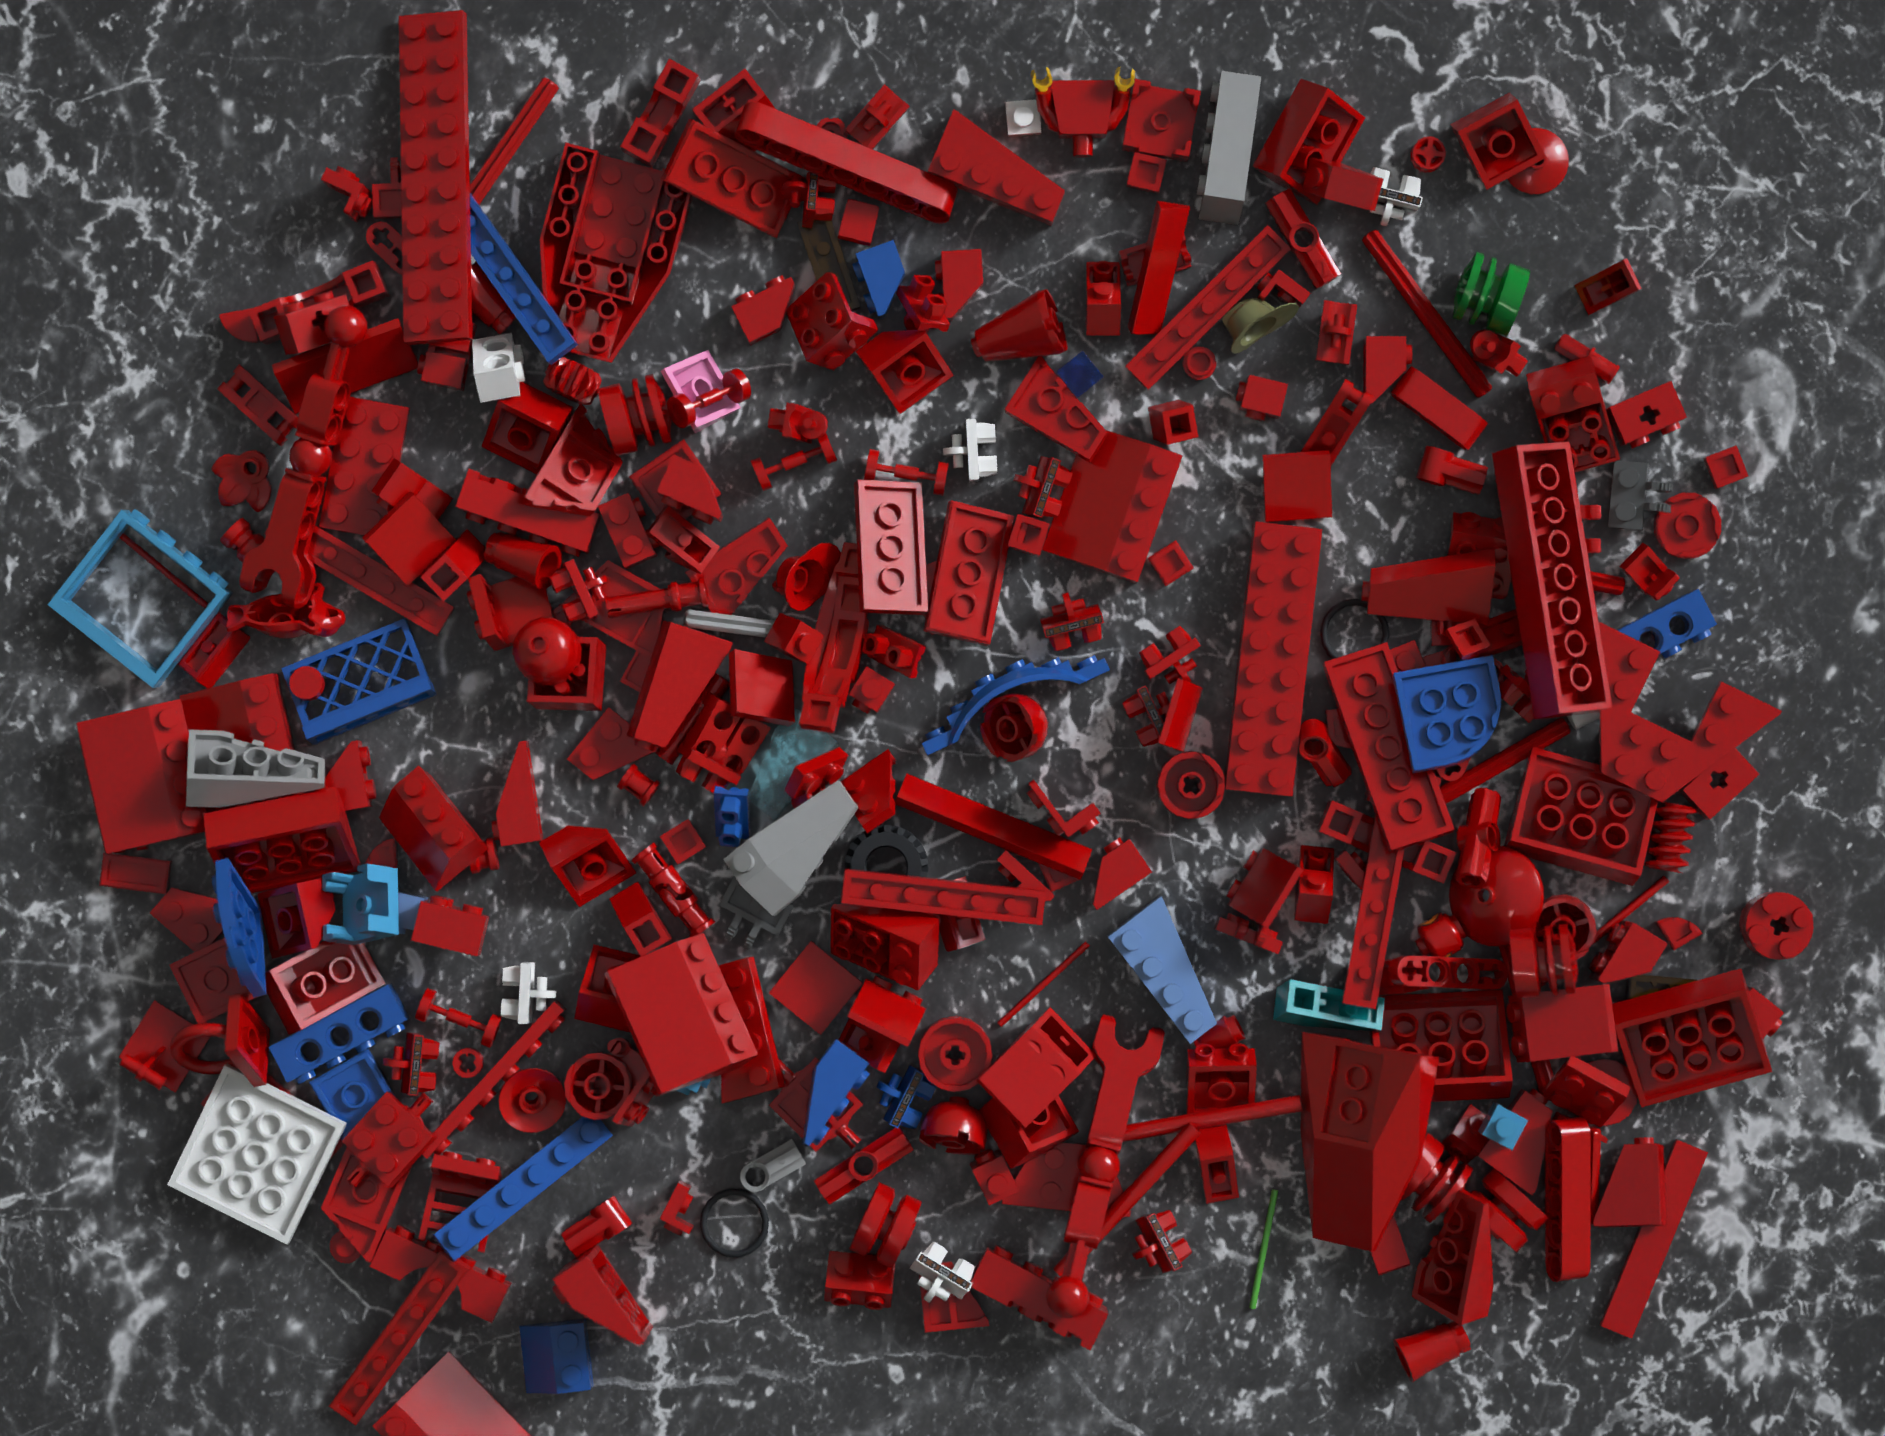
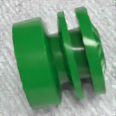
[1452,251,1530,337]

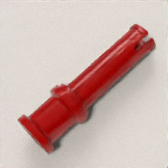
[605,577,709,618]

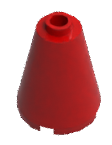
[971,289,1068,362]

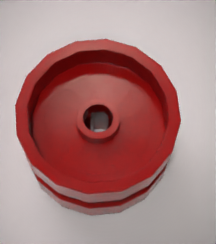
[918,1016,992,1092]
[1470,1168,1548,1253]
[849,1182,922,1268]

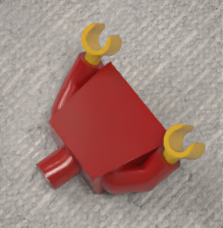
[1031,67,1135,158]

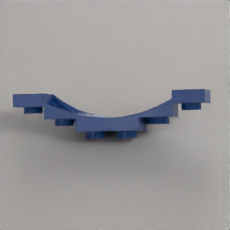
[922,655,1110,756]

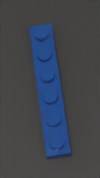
[470,193,578,365]
[432,1117,613,1262]

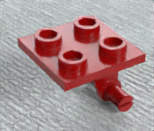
[119,1000,211,1093]
[607,1038,659,1127]

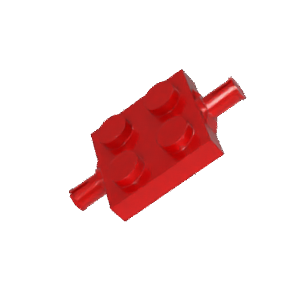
[769,1057,864,1152]
[342,1091,437,1188]

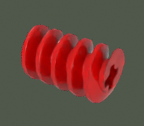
[1645,802,1698,873]

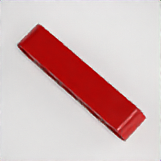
[1545,1117,1591,1282]

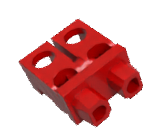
[676,691,771,793]

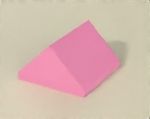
[660,350,740,433]

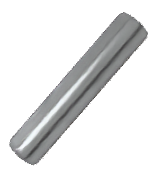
[683,609,775,638]

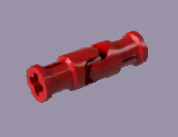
[632,842,715,937]

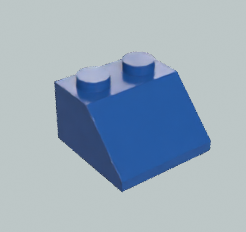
[519,1318,594,1394]

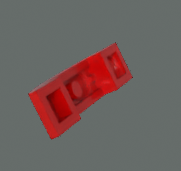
[1445,609,1522,659]

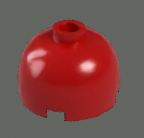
[512,617,582,686]
[980,694,1048,762]
[1533,894,1596,959]
[564,1052,633,1120]
[919,1097,987,1155]

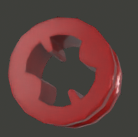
[452,1047,484,1078]

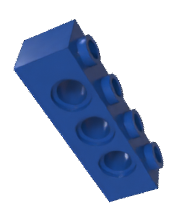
[1617,589,1717,659]
[269,983,410,1085]

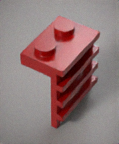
[418,1151,502,1253]

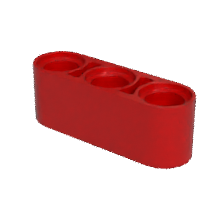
[1390,366,1488,451]

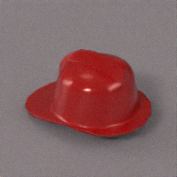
[772,543,841,611]

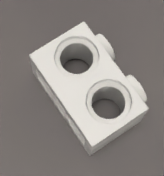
[472,333,525,403]

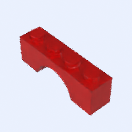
[248,260,390,345]
[1316,800,1457,884]
[370,1225,512,1323]

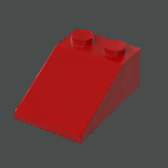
[1226,848,1303,928]
[265,941,386,1035]

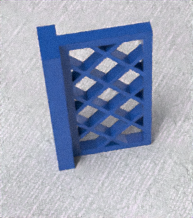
[281,618,437,745]

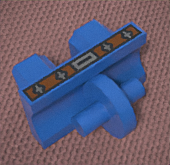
[714,786,750,847]
[876,1065,936,1129]

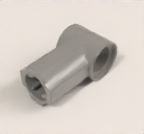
[740,1139,806,1192]

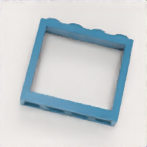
[47,509,233,688]

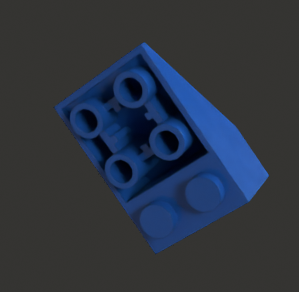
[802,1039,870,1147]

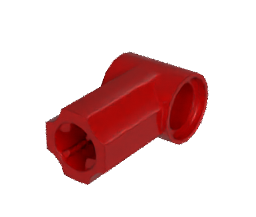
[1416,446,1488,495]
[1299,719,1352,787]
[561,1195,633,1258]

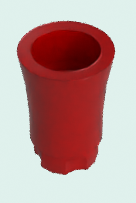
[471,261,516,334]
[484,532,562,590]
[1393,1321,1471,1383]

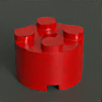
[1156,752,1225,819]
[1739,891,1814,960]

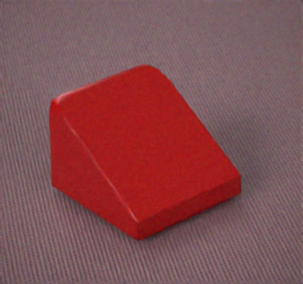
[838,199,880,246]

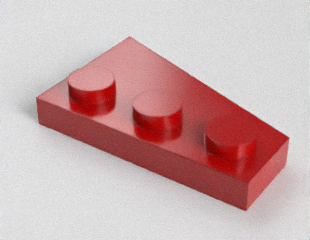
[685,517,788,615]

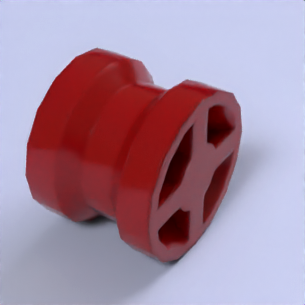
[1410,136,1446,173]
[470,837,499,874]

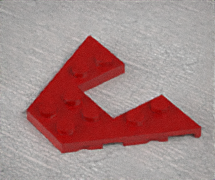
[1599,622,1782,803]

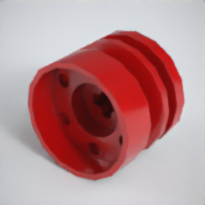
[598,374,672,457]
[1509,924,1578,1000]
[1401,1132,1473,1223]

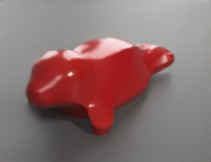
[226,582,346,639]

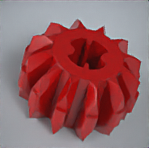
[543,357,602,405]

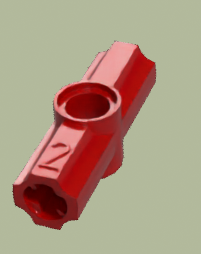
[1265,188,1341,290]
[1456,787,1502,889]
[814,1127,914,1205]

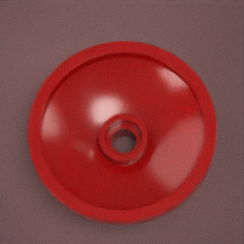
[1449,846,1544,946]

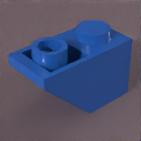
[852,240,905,320]

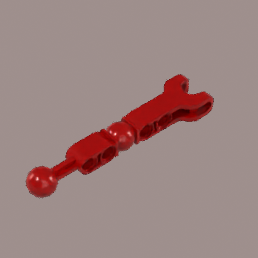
[239,305,367,609]
[1046,1014,1165,1318]

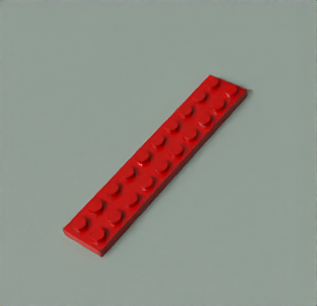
[399,10,472,345]

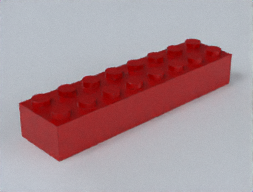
[1492,442,1612,720]
[1225,521,1322,797]

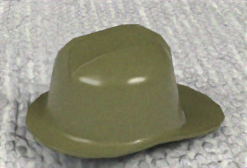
[1222,298,1299,354]

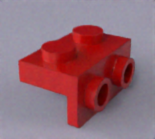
[321,166,373,222]
[824,1251,896,1310]

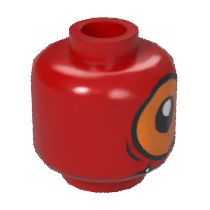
[1414,912,1467,957]

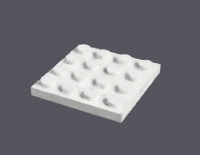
[167,1064,347,1244]

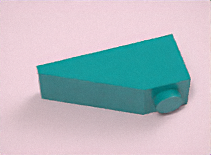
[1273,979,1385,1032]

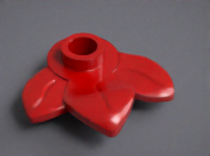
[211,450,272,512]

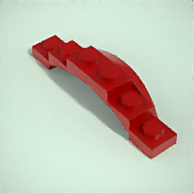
[799,542,869,733]

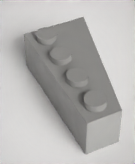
[1197,71,1261,225]

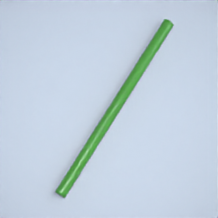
[1249,1189,1278,1309]

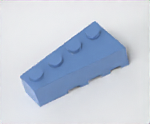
[1107,895,1217,1044]

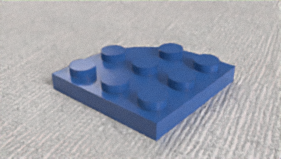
[1392,655,1501,773]
[212,858,266,997]

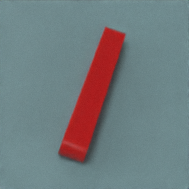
[735,102,958,224]

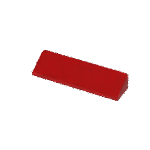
[1127,201,1190,335]

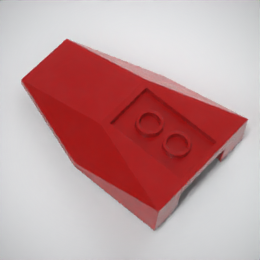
[540,142,693,363]
[1301,1032,1439,1252]

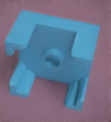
[322,864,399,945]

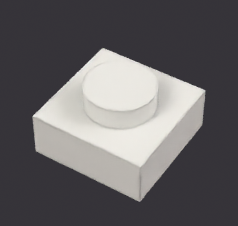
[1005,99,1041,137]

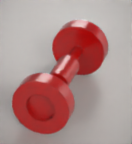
[667,368,751,428]
[750,433,837,491]
[864,449,949,496]
[415,988,503,1048]

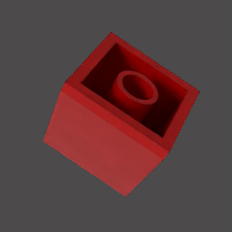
[1507,984,1618,1063]

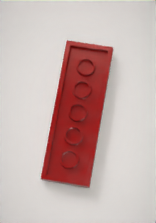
[1323,642,1455,853]

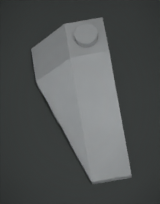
[186,730,325,808]
[723,781,859,916]

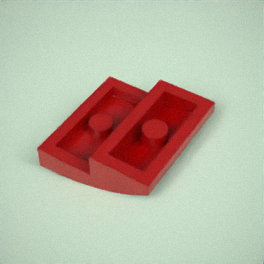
[1158,678,1203,752]

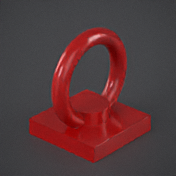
[170,993,270,1087]

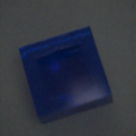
[1056,351,1103,399]

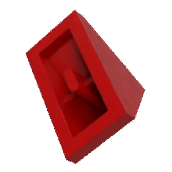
[1574,258,1642,315]

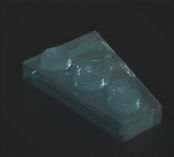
[749,707,839,821]

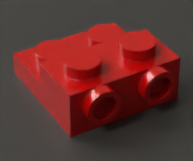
[1186,1043,1257,1114]

